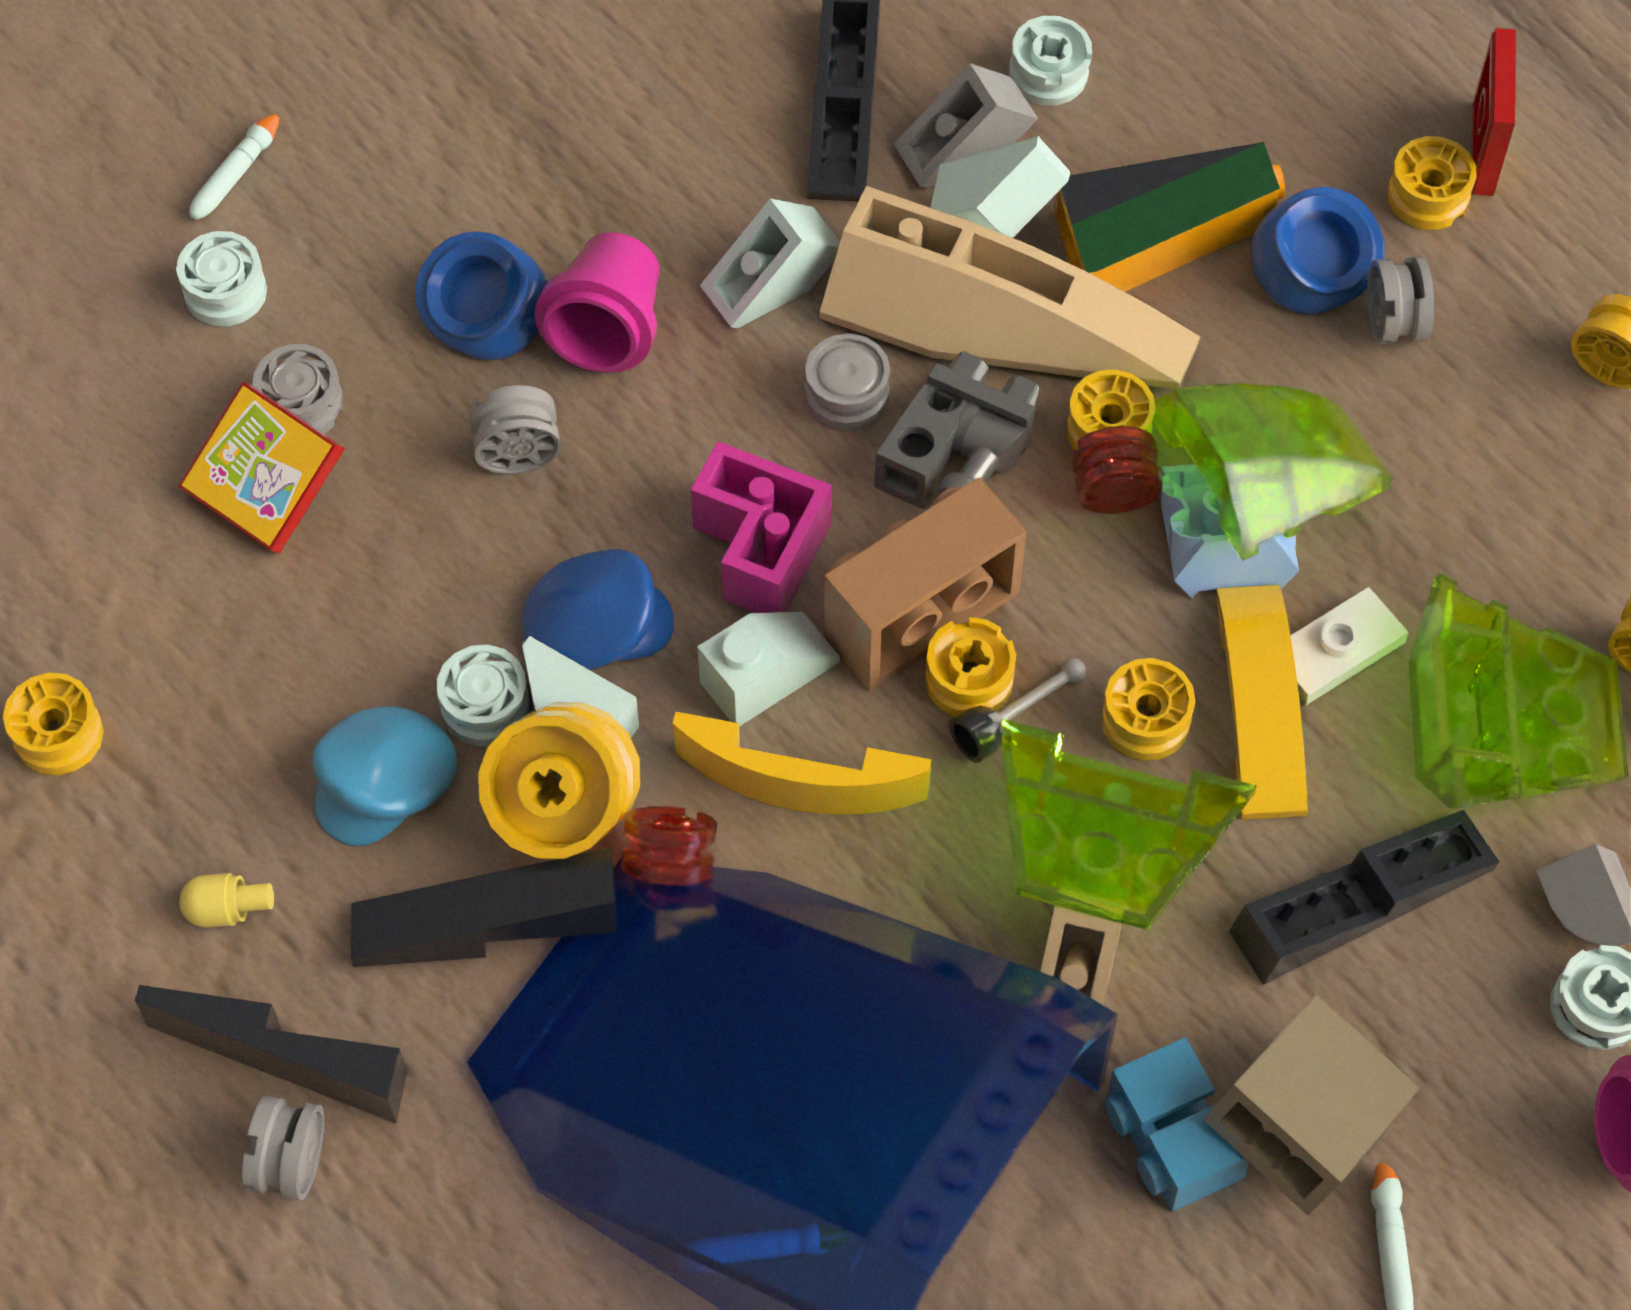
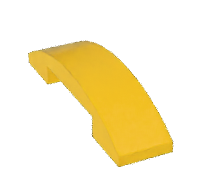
[1216,585,1308,820]
[673,712,931,815]

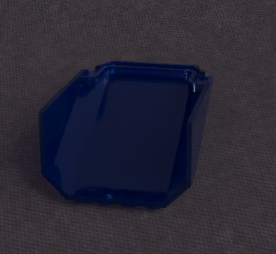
[467,857,1118,1310]

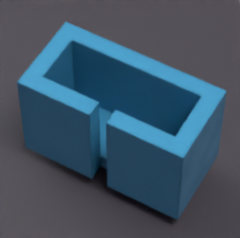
[1104,1037,1250,1212]

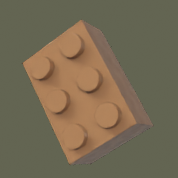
[824,477,1026,692]

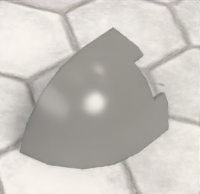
[1536,844,1631,946]

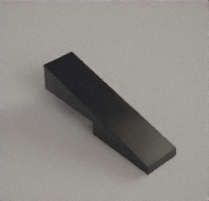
[807,0,880,202]
[1229,810,1499,985]
[351,847,617,967]
[135,985,407,1124]

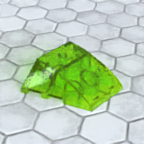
[1153,383,1392,561]
[1408,573,1628,809]
[1000,719,1257,930]

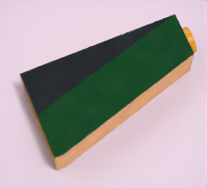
[1054,142,1285,292]

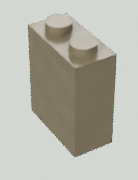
[1203,995,1420,1216]

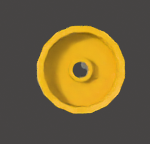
[478,702,640,859]

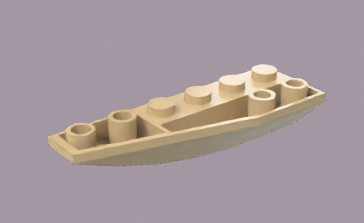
[820,186,1200,390]

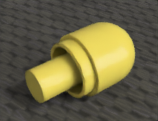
[179,873,274,928]

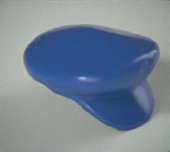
[1250,187,1385,314]
[415,231,547,360]
[522,549,674,671]

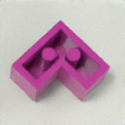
[691,441,832,613]

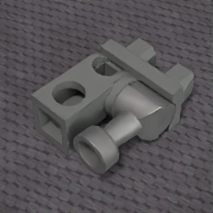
[874,351,1040,509]

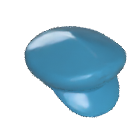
[312,706,457,846]

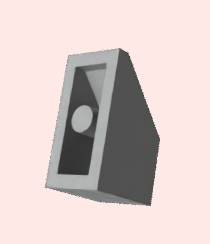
[894,63,1038,188]

